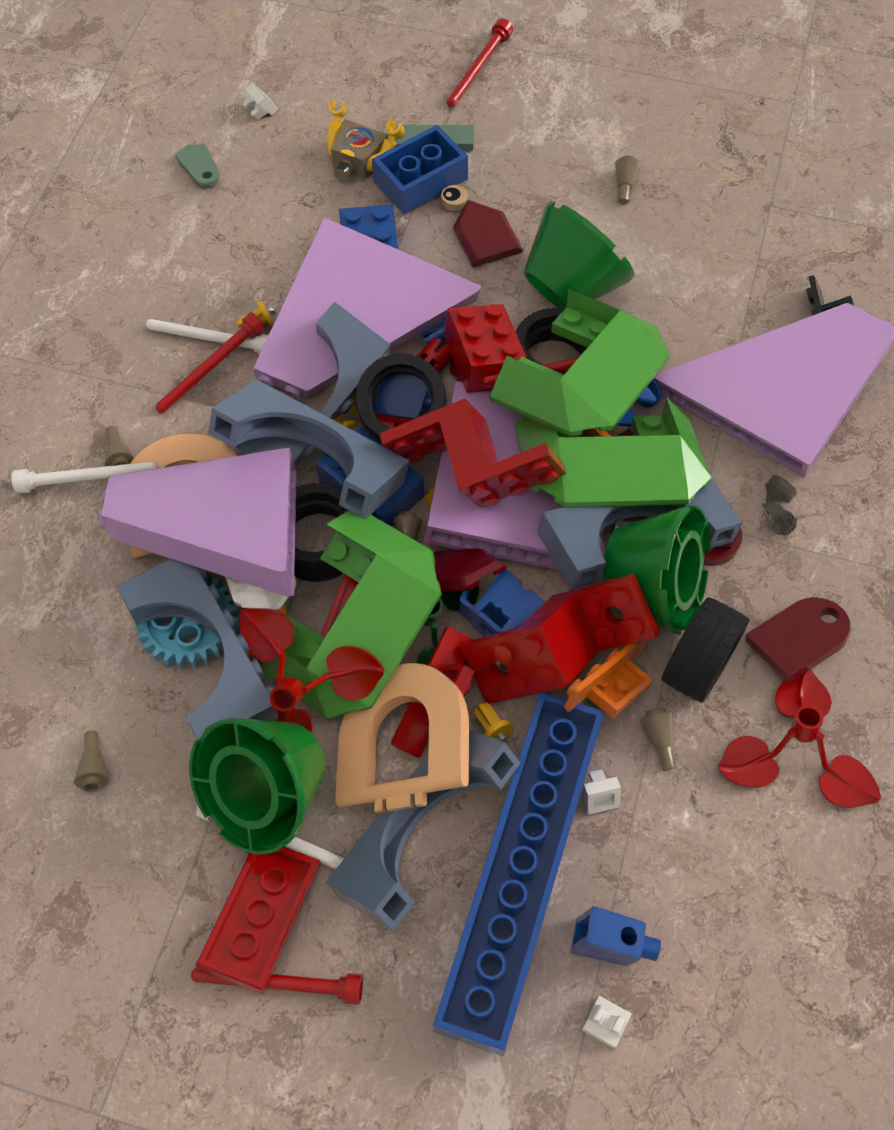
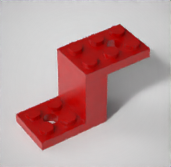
[379,398,567,507]
[460,573,660,704]

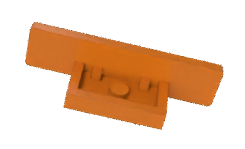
[563,639,654,719]

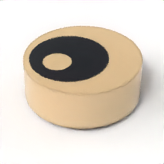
[441,185,468,211]

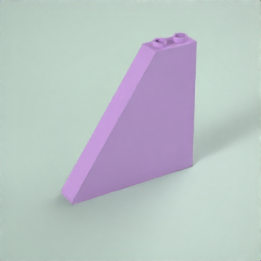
[253,218,481,399]
[654,303,894,477]
[424,381,606,579]
[99,447,297,597]

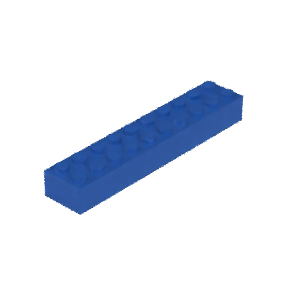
[433,692,605,1056]

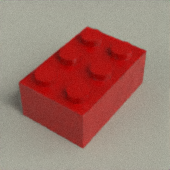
[444,304,527,393]

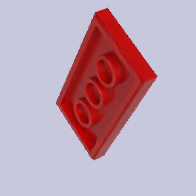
[195,847,321,994]

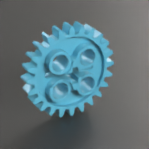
[135,572,240,669]

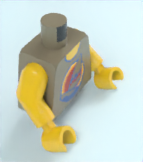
[327,99,405,181]

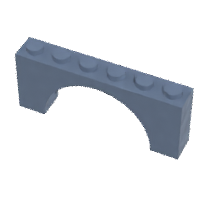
[224,302,391,472]
[209,379,410,519]
[537,479,742,590]
[116,559,279,740]
[325,729,521,931]

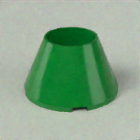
[524,201,634,309]
[603,505,711,635]
[189,718,326,854]

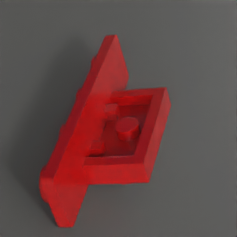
[391,626,475,758]

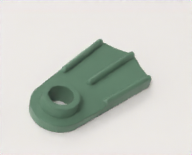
[175,144,220,187]

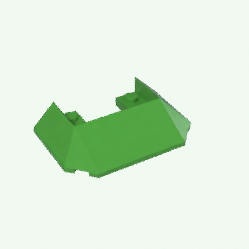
[490,289,670,436]
[515,397,712,507]
[256,511,442,719]

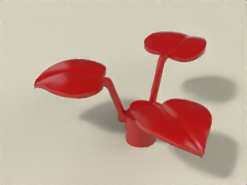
[239,608,385,733]
[718,669,881,808]

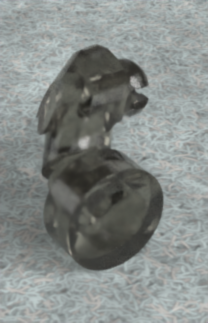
[762,475,797,536]

